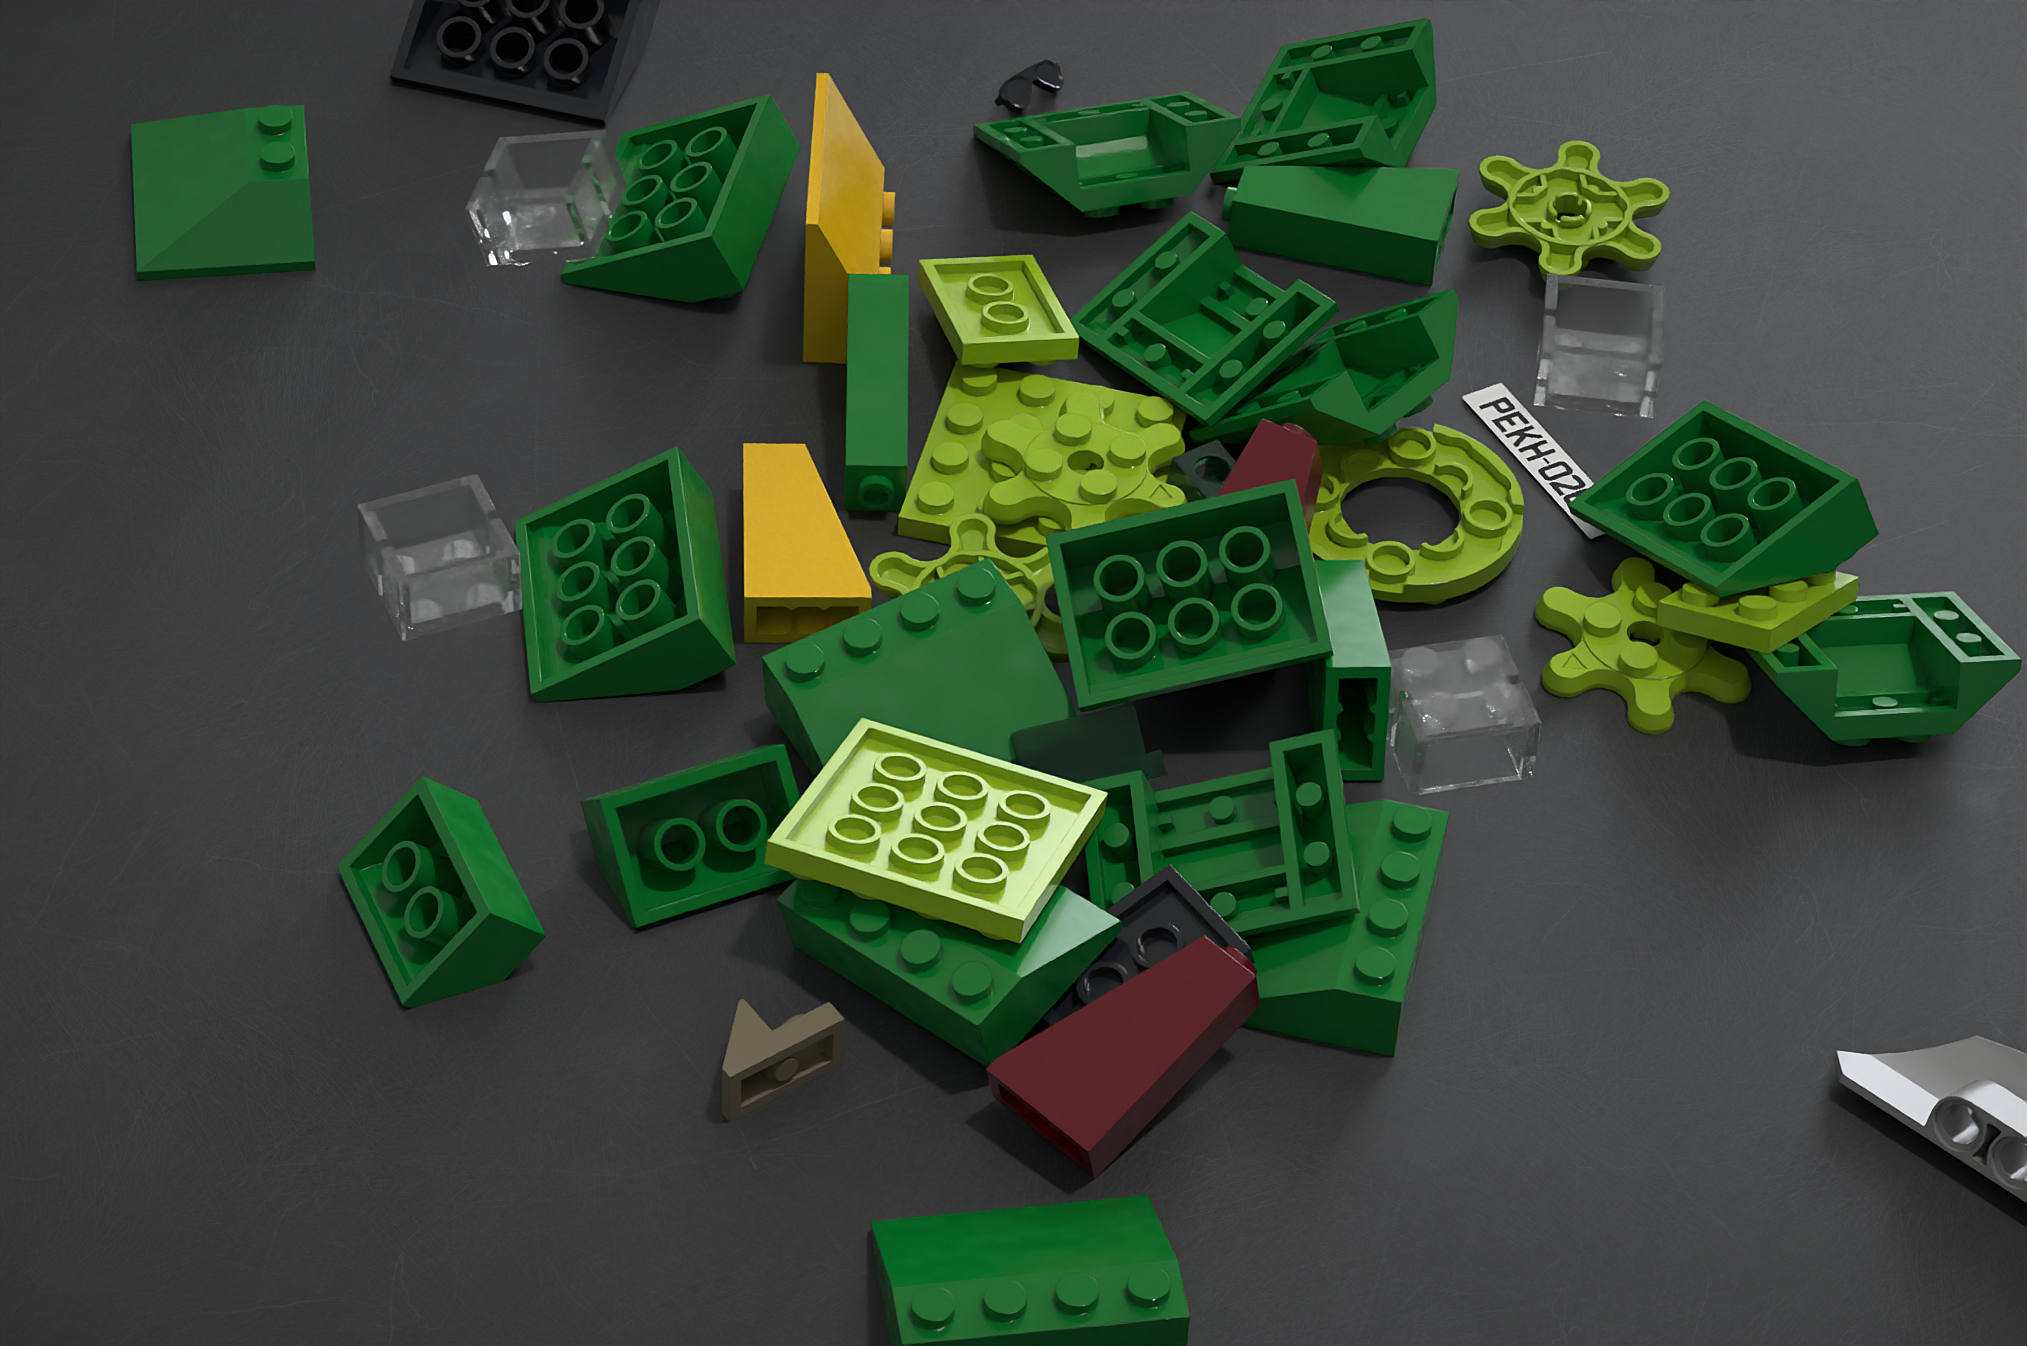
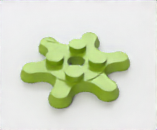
[1468,141,1670,287]
[981,391,1188,531]
[869,513,1070,663]
[1535,557,1752,735]

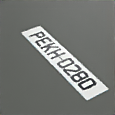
[1462,383,1606,539]

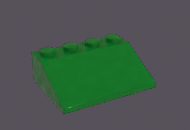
[560,94,801,303]
[1567,399,1879,597]
[514,446,736,702]
[1045,479,1334,713]
[762,557,1084,778]
[1241,799,1450,1057]
[776,878,1123,1067]
[870,1195,1190,1346]

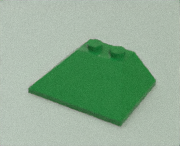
[1210,18,1437,183]
[973,91,1242,218]
[131,105,316,281]
[1069,211,1340,428]
[1189,288,1459,446]
[1744,591,2022,746]
[1078,729,1360,937]

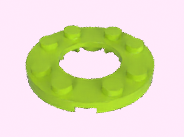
[1309,421,1524,605]

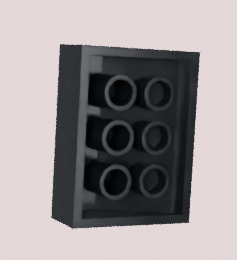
[390,0,661,125]

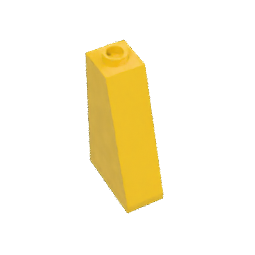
[743,443,872,643]

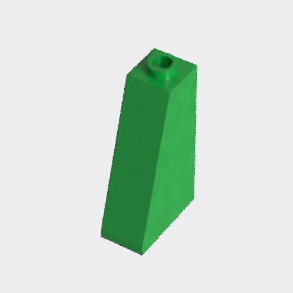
[1221,165,1460,286]
[844,273,909,512]
[1304,560,1392,781]

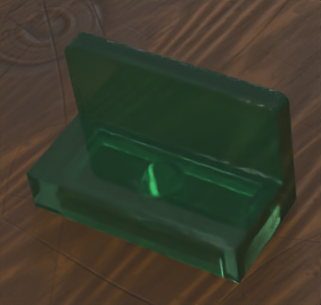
[1011,704,1167,783]

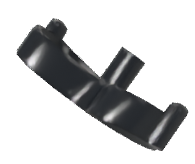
[994,59,1064,113]

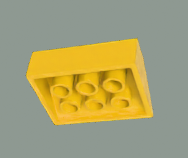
[803,73,895,364]

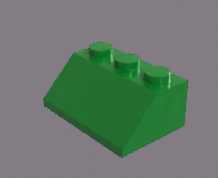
[580,744,800,928]
[337,776,546,1008]

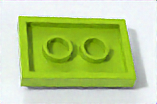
[917,255,1079,368]
[1656,569,1859,654]

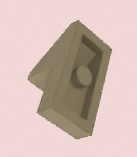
[722,999,845,1122]

